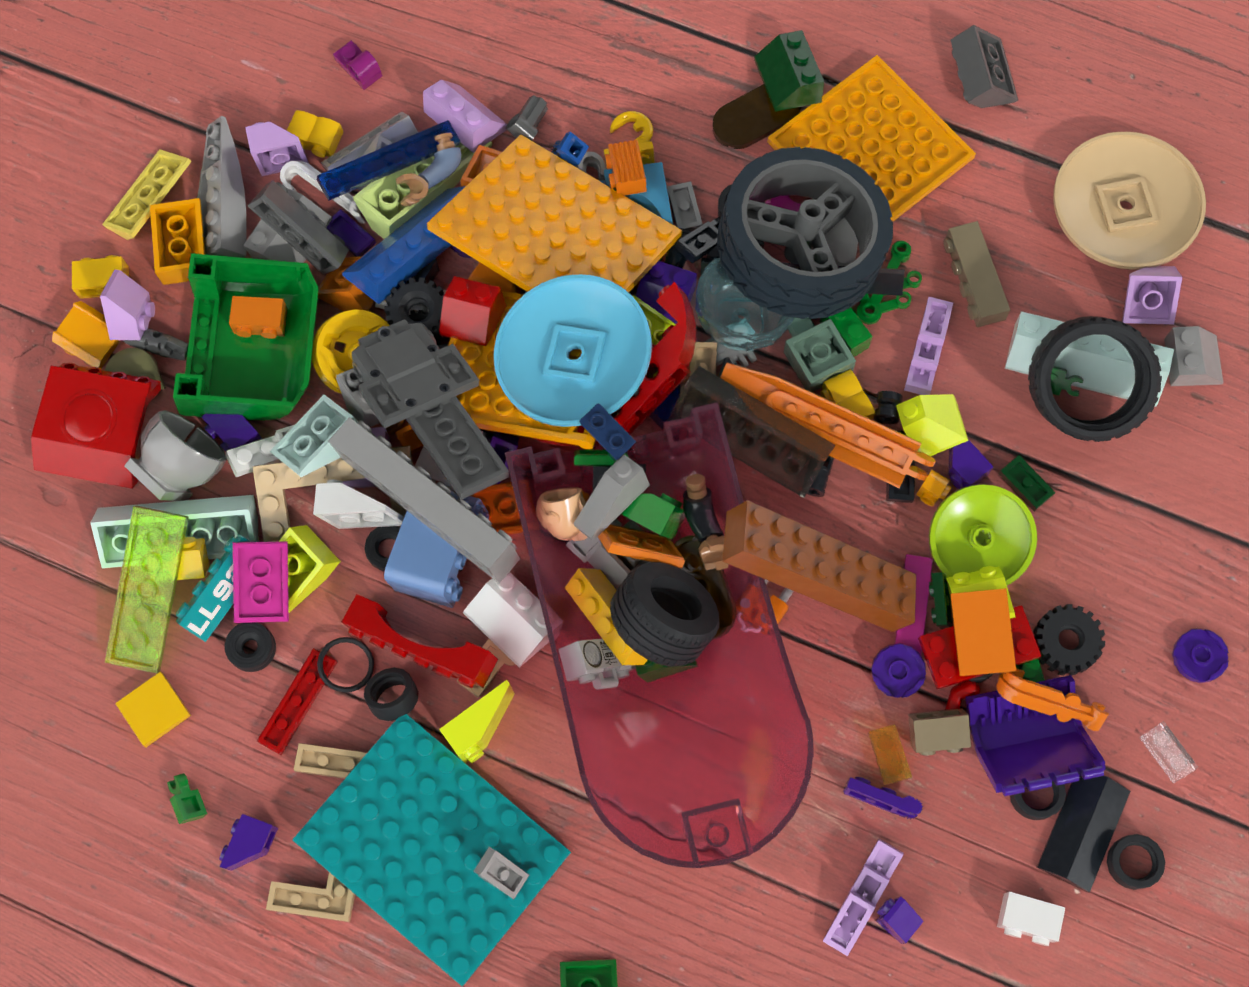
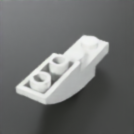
[225,425,294,477]

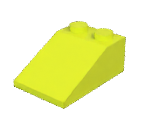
[279,525,341,613]
[439,680,515,763]

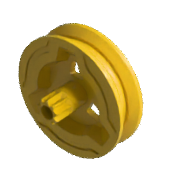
[312,309,390,394]

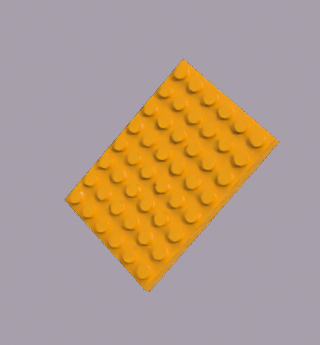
[427,135,682,293]

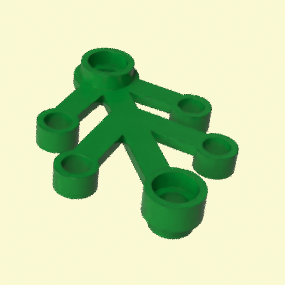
[857,241,922,325]

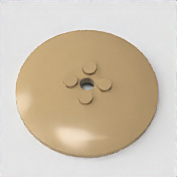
[1053,132,1206,270]

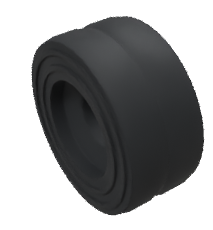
[225,622,276,672]

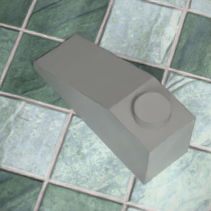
[573,454,650,541]

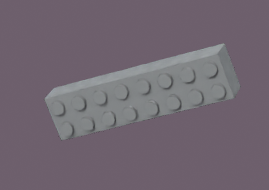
[328,417,520,584]

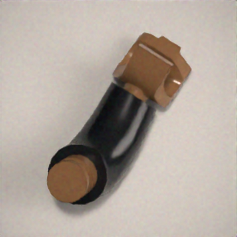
[683,474,729,570]

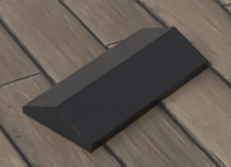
[1036,775,1131,893]

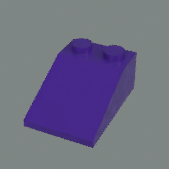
[636,261,697,324]

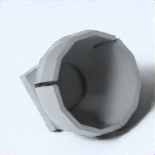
[125,410,227,501]

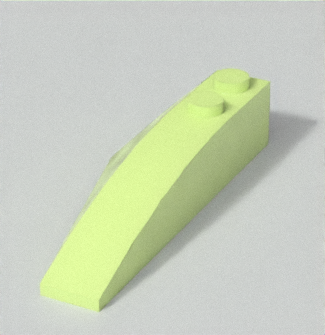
[353,138,492,239]

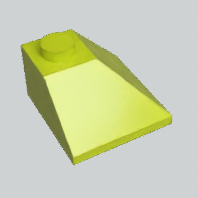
[896,394,969,456]

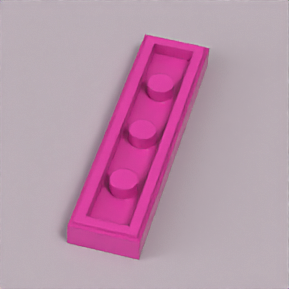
[894,554,933,655]

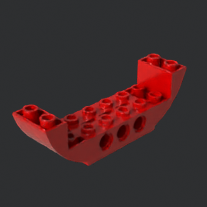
[534,282,696,452]

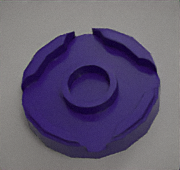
[1172,629,1229,683]
[871,643,926,698]

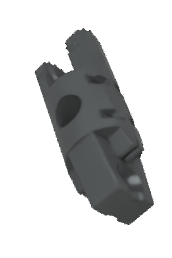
[123,328,189,361]

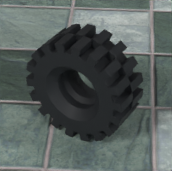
[384,277,444,340]
[1033,604,1105,676]

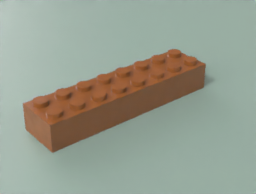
[722,500,916,632]

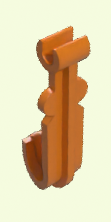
[996,668,1109,731]

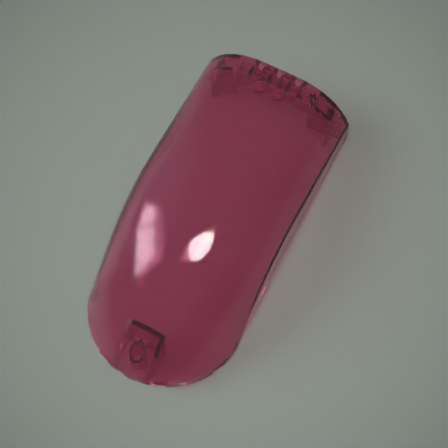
[505,402,814,868]

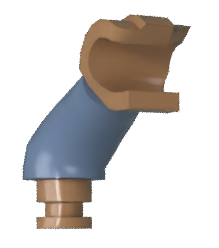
[396,133,462,206]

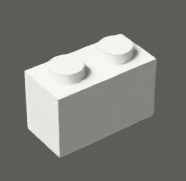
[997,892,1065,946]

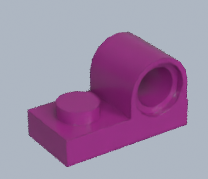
[333,40,382,90]

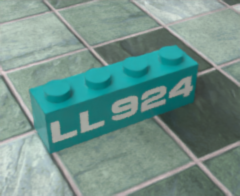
[176,534,250,642]

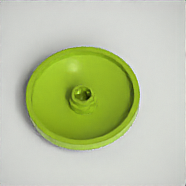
[929,484,1037,585]

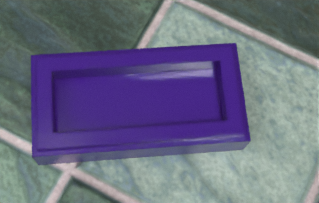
[326,209,376,257]

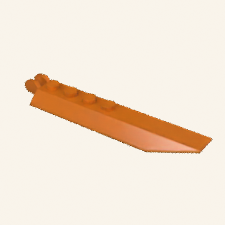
[717,362,936,488]

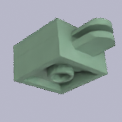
[783,317,856,392]

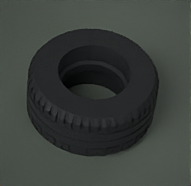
[610,562,719,666]

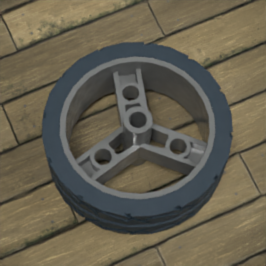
[717,147,893,319]

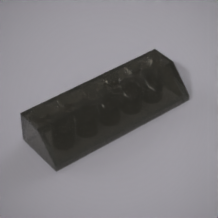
[669,366,835,498]

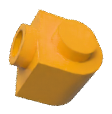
[916,469,952,506]

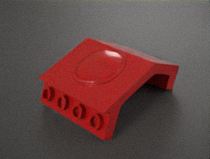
[31,363,161,489]

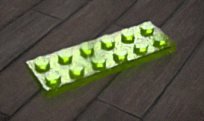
[105,505,189,673]

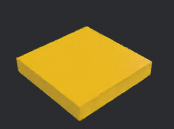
[115,671,192,747]

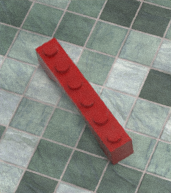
[341,594,498,689]

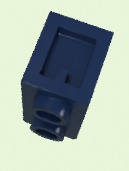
[580,403,636,462]

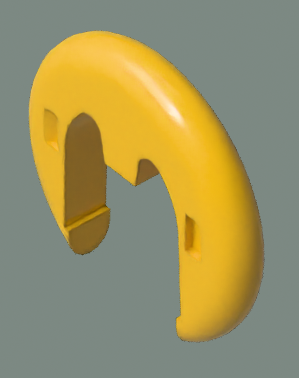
[610,111,653,143]

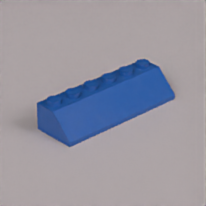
[342,186,466,304]

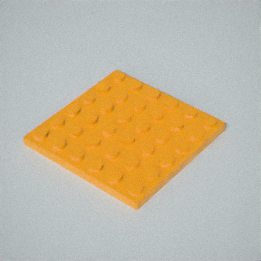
[767,55,976,221]

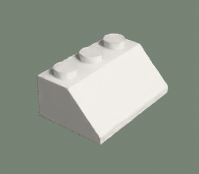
[463,572,562,668]

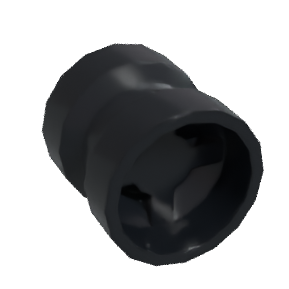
[874,391,903,424]

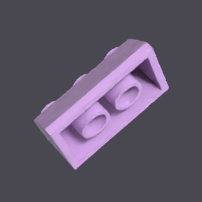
[423,79,507,153]

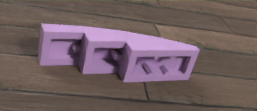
[904,297,953,395]
[823,839,904,956]

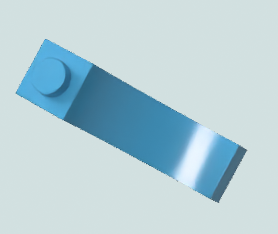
[600,162,673,224]

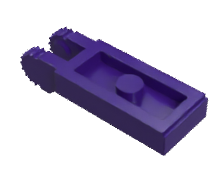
[843,777,923,820]

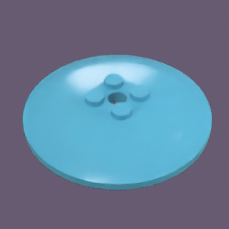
[494,274,652,427]

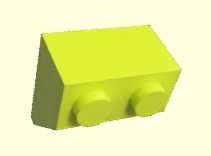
[946,566,1015,618]

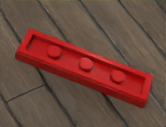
[257,648,338,755]

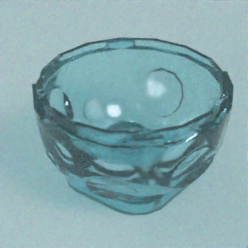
[695,258,794,352]

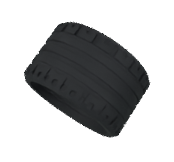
[1028,316,1162,442]

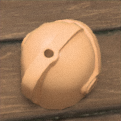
[536,488,588,541]

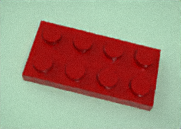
[918,605,1041,689]

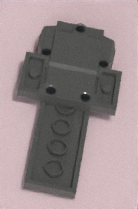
[352,319,509,500]

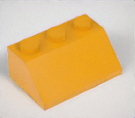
[150,198,205,285]

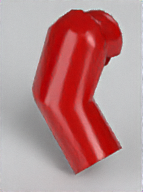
[945,680,980,710]

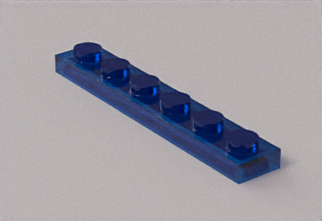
[316,120,460,201]

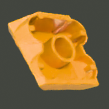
[52,301,121,369]

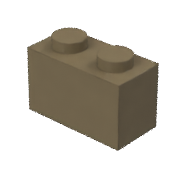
[908,708,971,756]

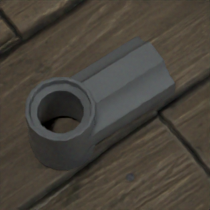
[506,95,548,141]

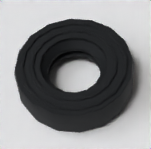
[365,526,400,571]

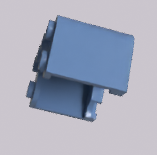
[384,491,489,608]

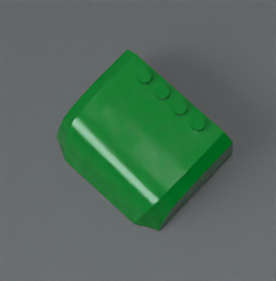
[173,253,319,420]

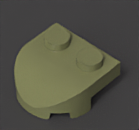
[105,348,166,390]

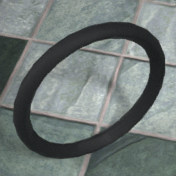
[317,637,374,693]

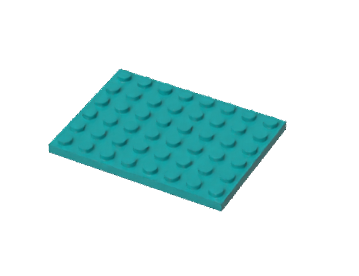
[292,714,571,987]

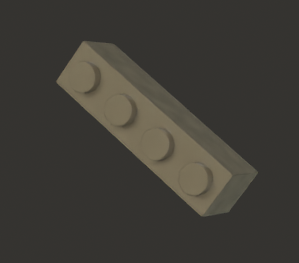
[943,221,1010,328]

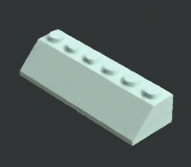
[1005,311,1174,407]
[90,495,259,568]

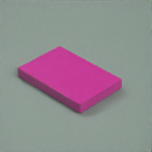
[233,541,289,623]

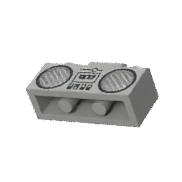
[558,639,636,690]

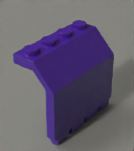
[965,675,1105,796]

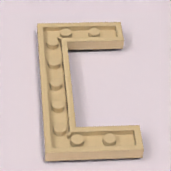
[253,445,413,542]
[266,743,367,922]

